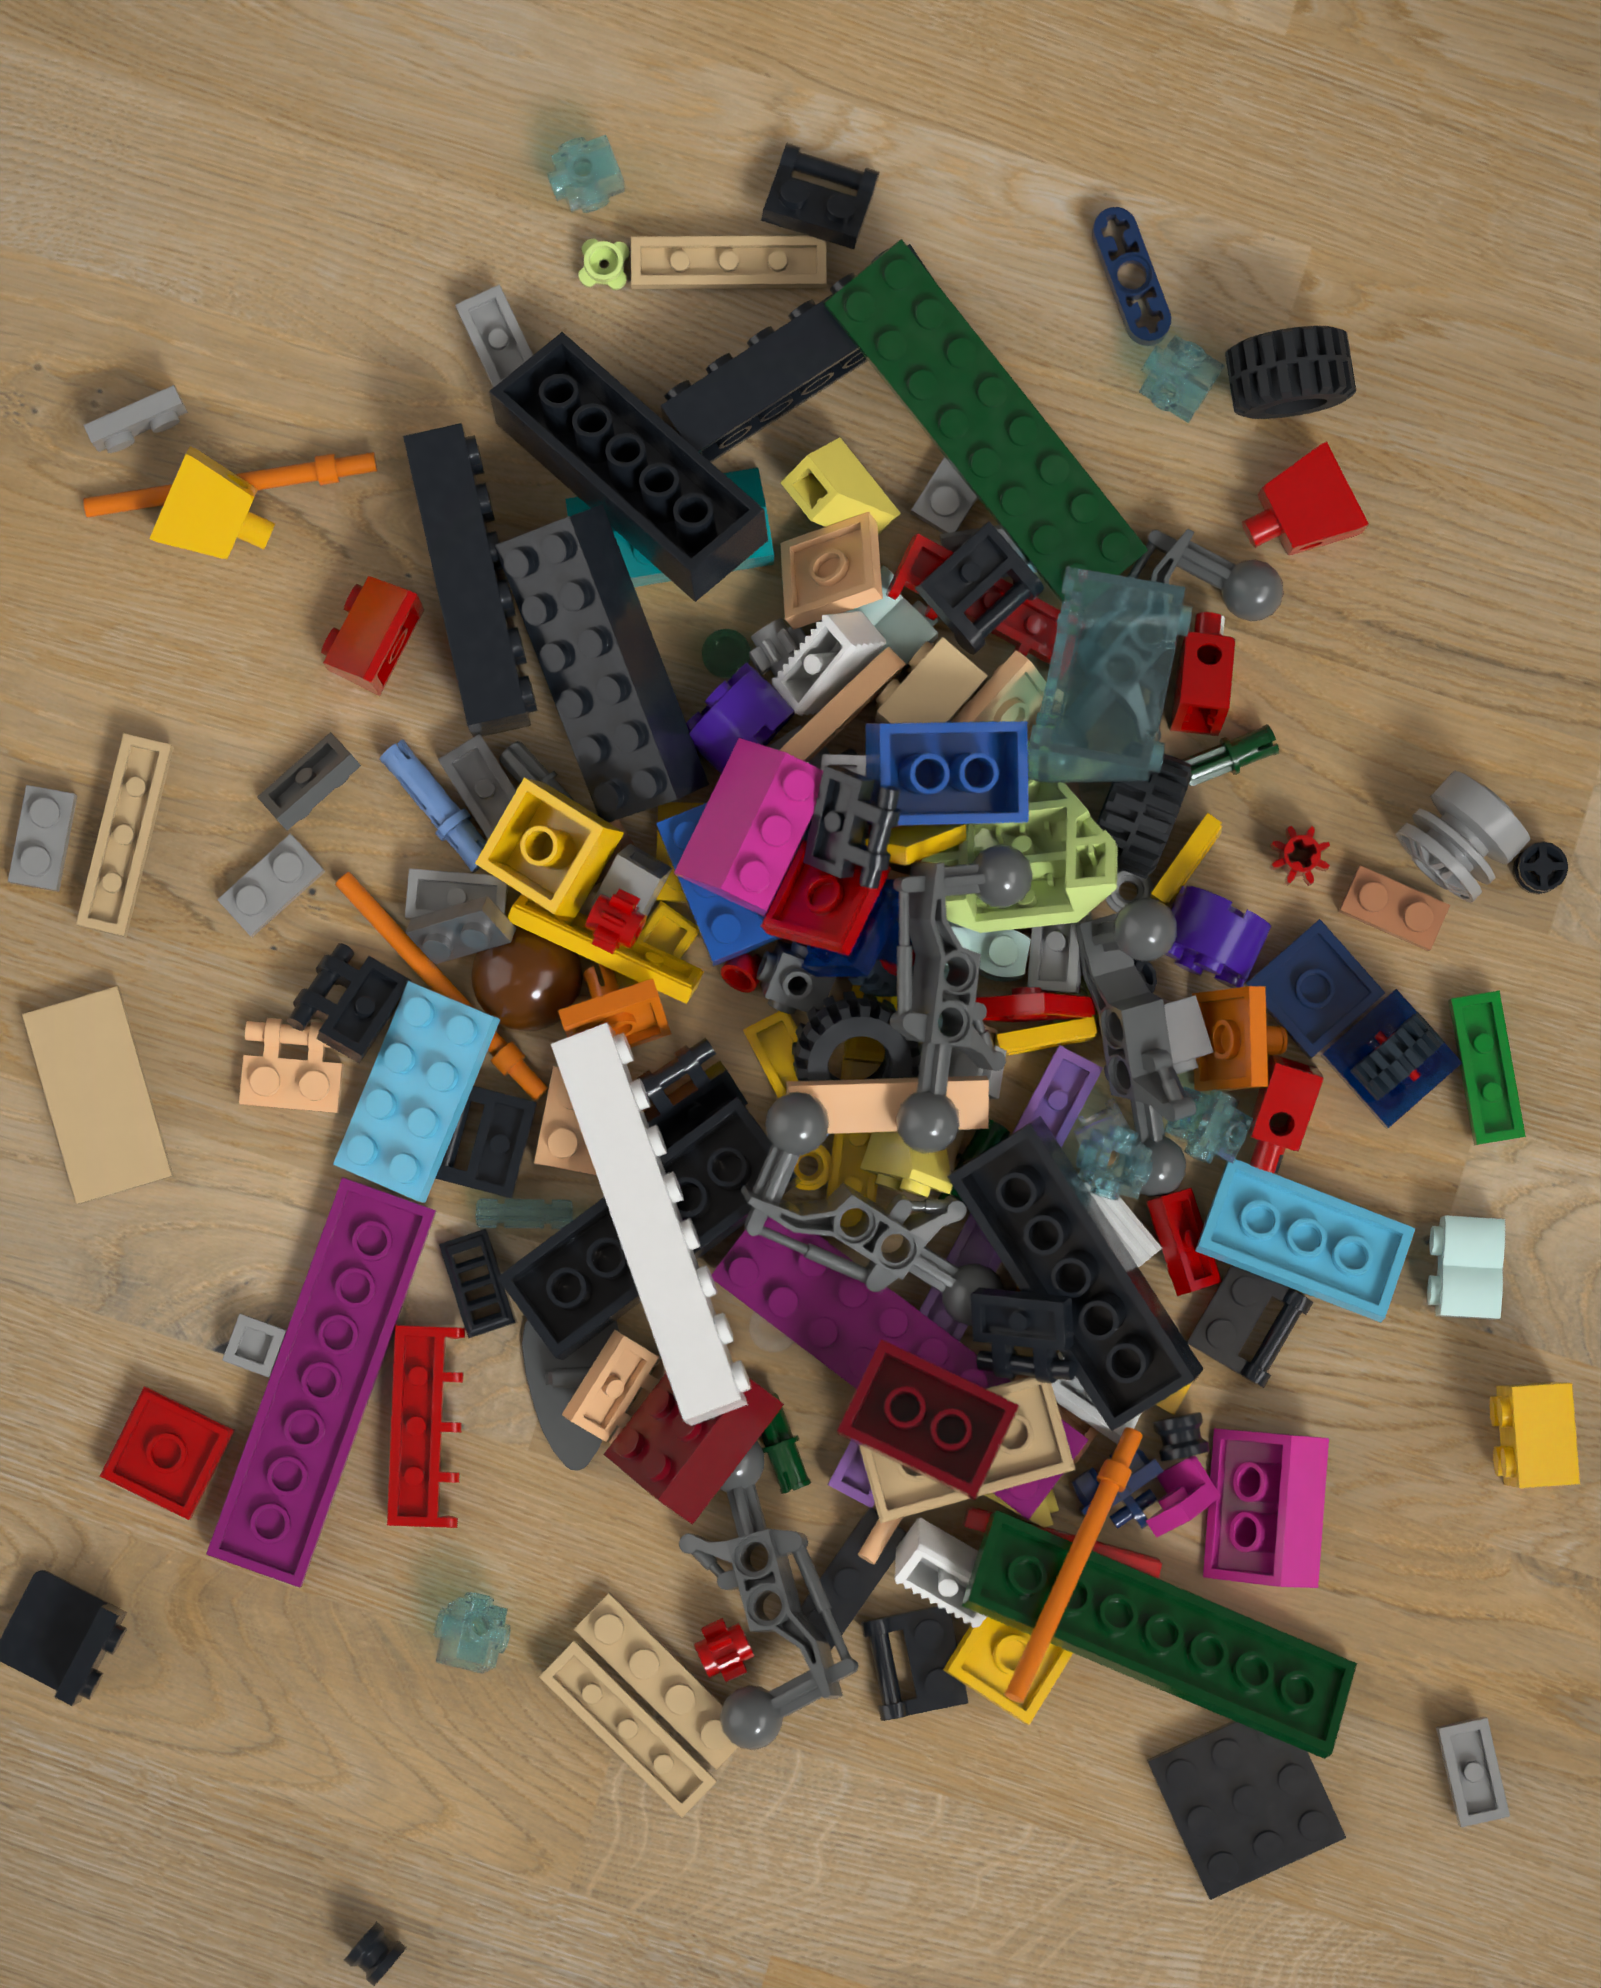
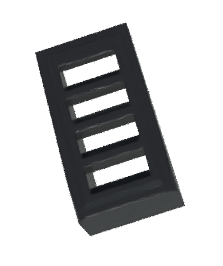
[439,1229,518,1339]

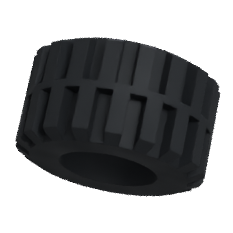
[1225,326,1356,419]
[1097,742,1191,879]
[792,991,921,1081]

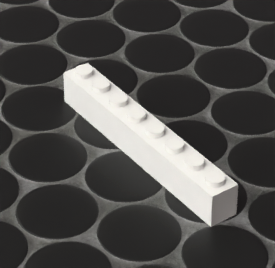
[551,1023,751,1426]

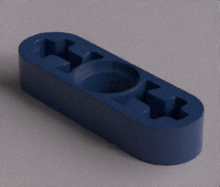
[1092,207,1171,346]

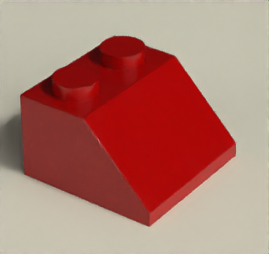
[321,576,425,696]

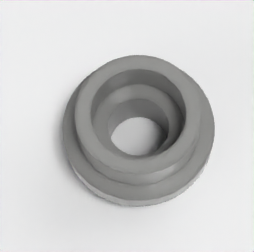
[1105,868,1153,913]

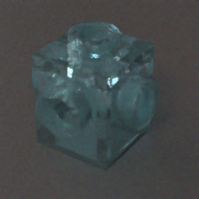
[547,135,625,213]
[1139,334,1225,423]
[1164,1086,1253,1164]
[1076,1124,1153,1200]
[434,1593,511,1674]

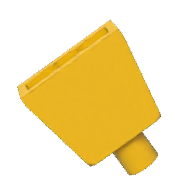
[149,446,276,559]

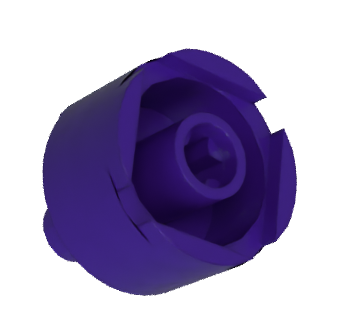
[686,662,795,774]
[1164,885,1271,988]

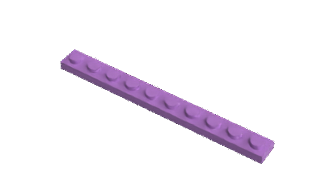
[828,1045,1103,1508]

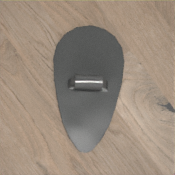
[522,1320,619,1471]

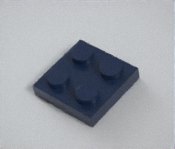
[1244,919,1385,1059]

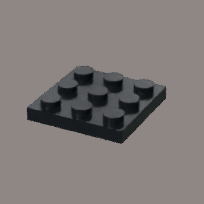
[1147,1721,1346,1900]

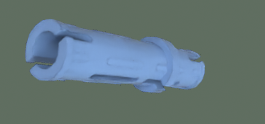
[379,739,487,873]

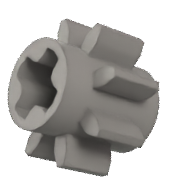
[749,618,806,677]

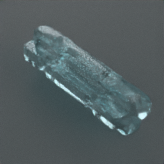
[476,1198,573,1229]

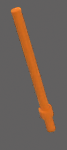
[83,452,377,518]
[335,871,549,1101]
[1005,1427,1143,1703]

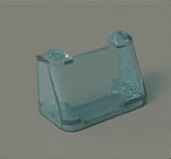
[1028,567,1193,783]

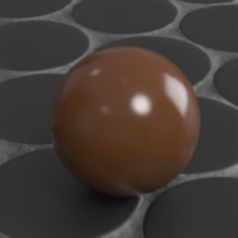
[471,924,583,1032]

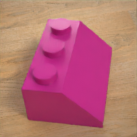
[674,738,823,917]
[1203,1428,1329,1588]

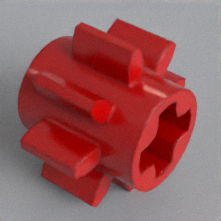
[1269,826,1330,886]
[585,888,647,954]
[694,1618,755,1683]

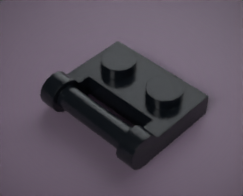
[761,143,880,250]
[915,521,1044,655]
[435,1086,538,1199]
[1186,1265,1313,1388]
[861,1606,969,1721]

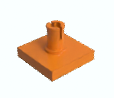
[558,964,672,1048]
[1192,986,1288,1092]

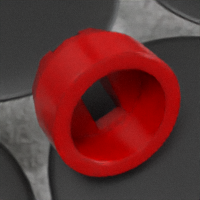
[721,952,762,993]

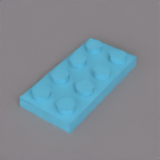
[333,981,500,1203]
[1195,1157,1415,1323]

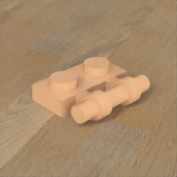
[239,1017,344,1114]
[562,1330,666,1444]

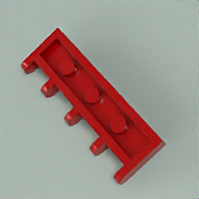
[886,533,1088,687]
[387,1325,465,1528]

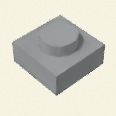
[222,1314,287,1377]

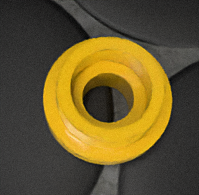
[794,1145,831,1191]

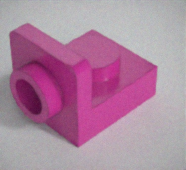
[1146,1456,1221,1538]

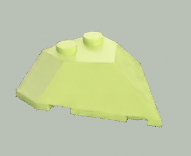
[921,741,1118,933]

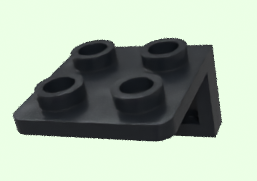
[0,1570,127,1706]

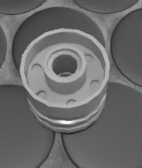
[1396,770,1531,903]

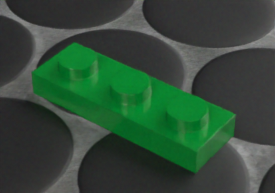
[1448,990,1526,1146]

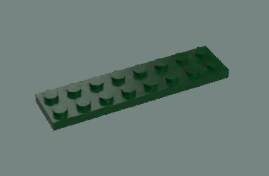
[822,239,1148,613]
[961,1510,1357,1759]

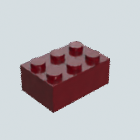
[837,1339,1019,1501]
[603,1372,784,1525]

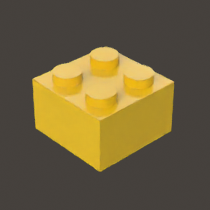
[475,777,624,918]
[1489,1382,1580,1488]

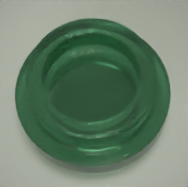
[702,629,751,679]

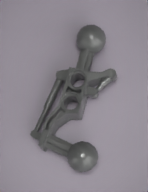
[1029,529,1284,779]
[890,844,1033,1154]
[1076,898,1196,1197]
[741,1092,1004,1326]
[679,1441,858,1750]

